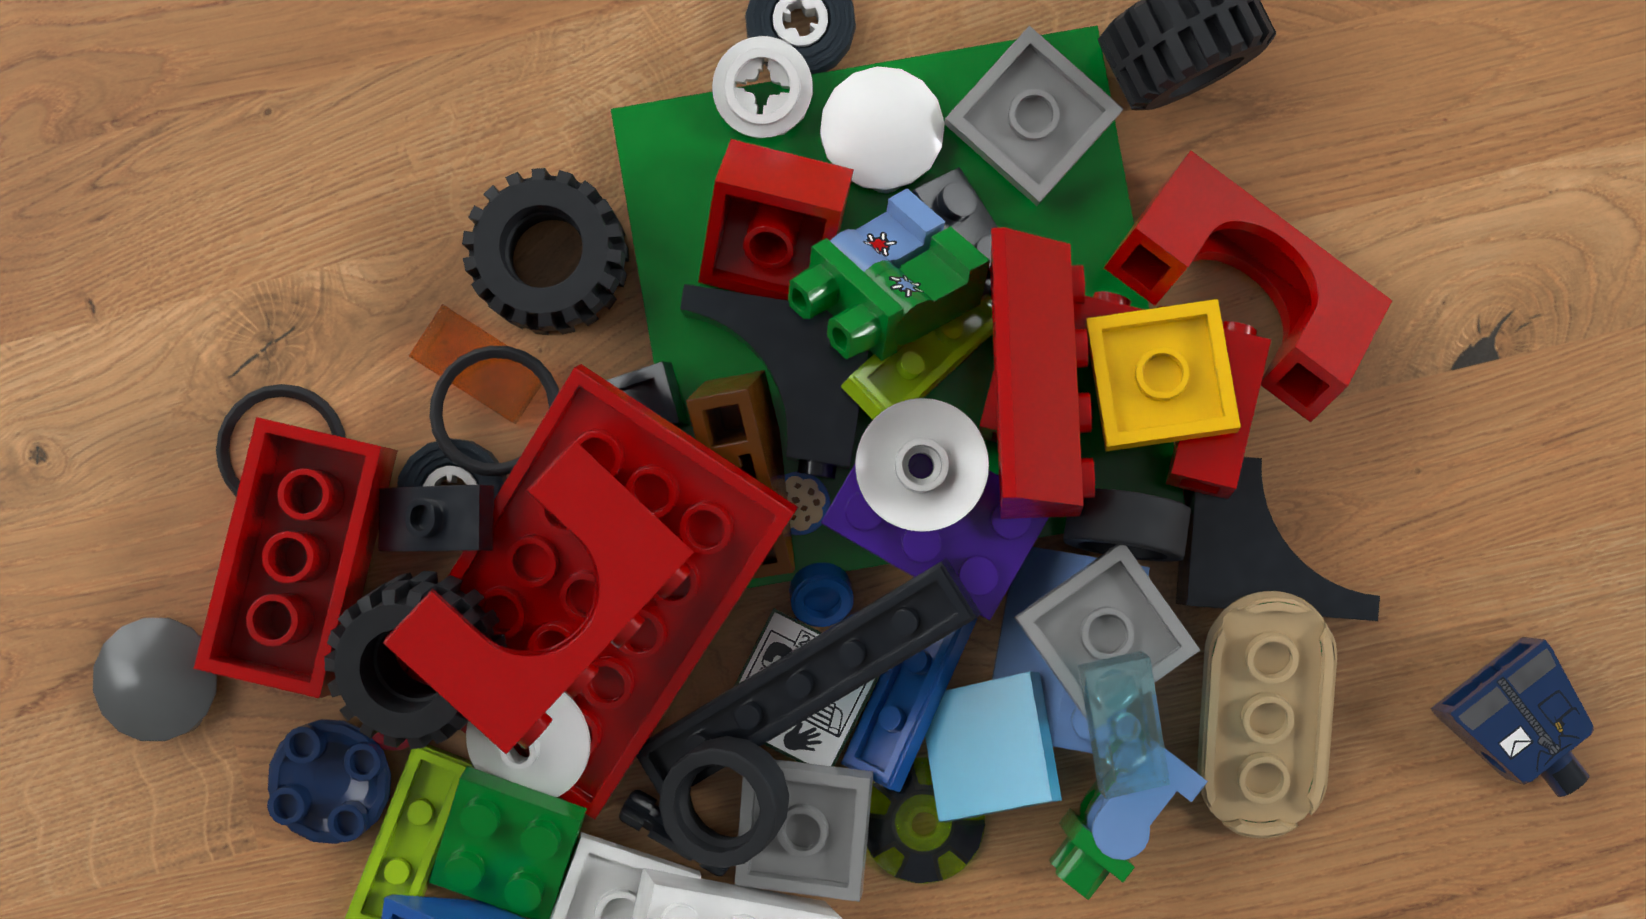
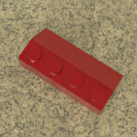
[990,227,1095,519]

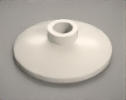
[855,398,989,532]
[466,692,591,797]

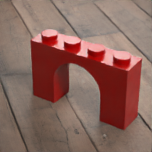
[1104,150,1393,423]
[979,291,1272,499]
[383,441,694,754]

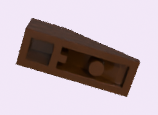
[686,370,795,579]

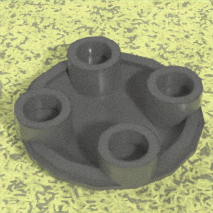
[93,618,217,741]

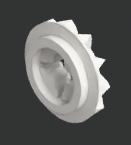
[712,36,813,139]

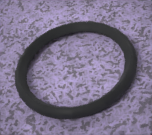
[429,346,559,476]
[216,384,346,497]

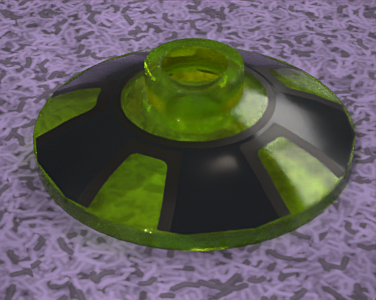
[867,757,985,884]

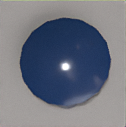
[267,719,391,844]

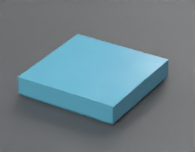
[925,671,1062,822]

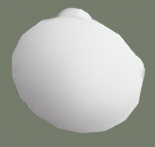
[820,66,945,193]

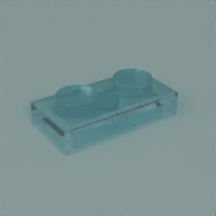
[1078,651,1170,799]

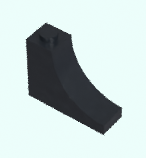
[680,284,869,479]
[1176,457,1380,621]

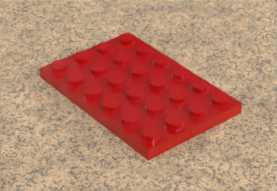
[397,364,799,820]

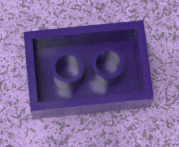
[821,453,1049,620]

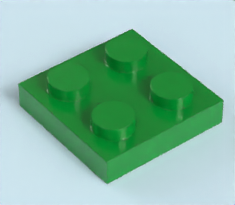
[429,766,587,919]

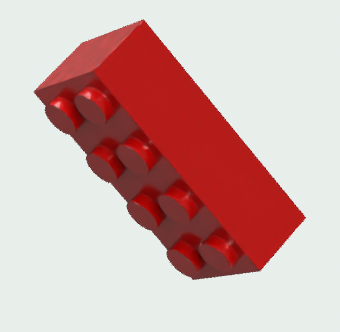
[193,417,398,698]

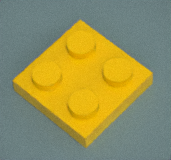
[1085,299,1241,451]

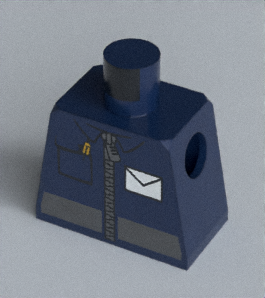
[1430,637,1594,797]

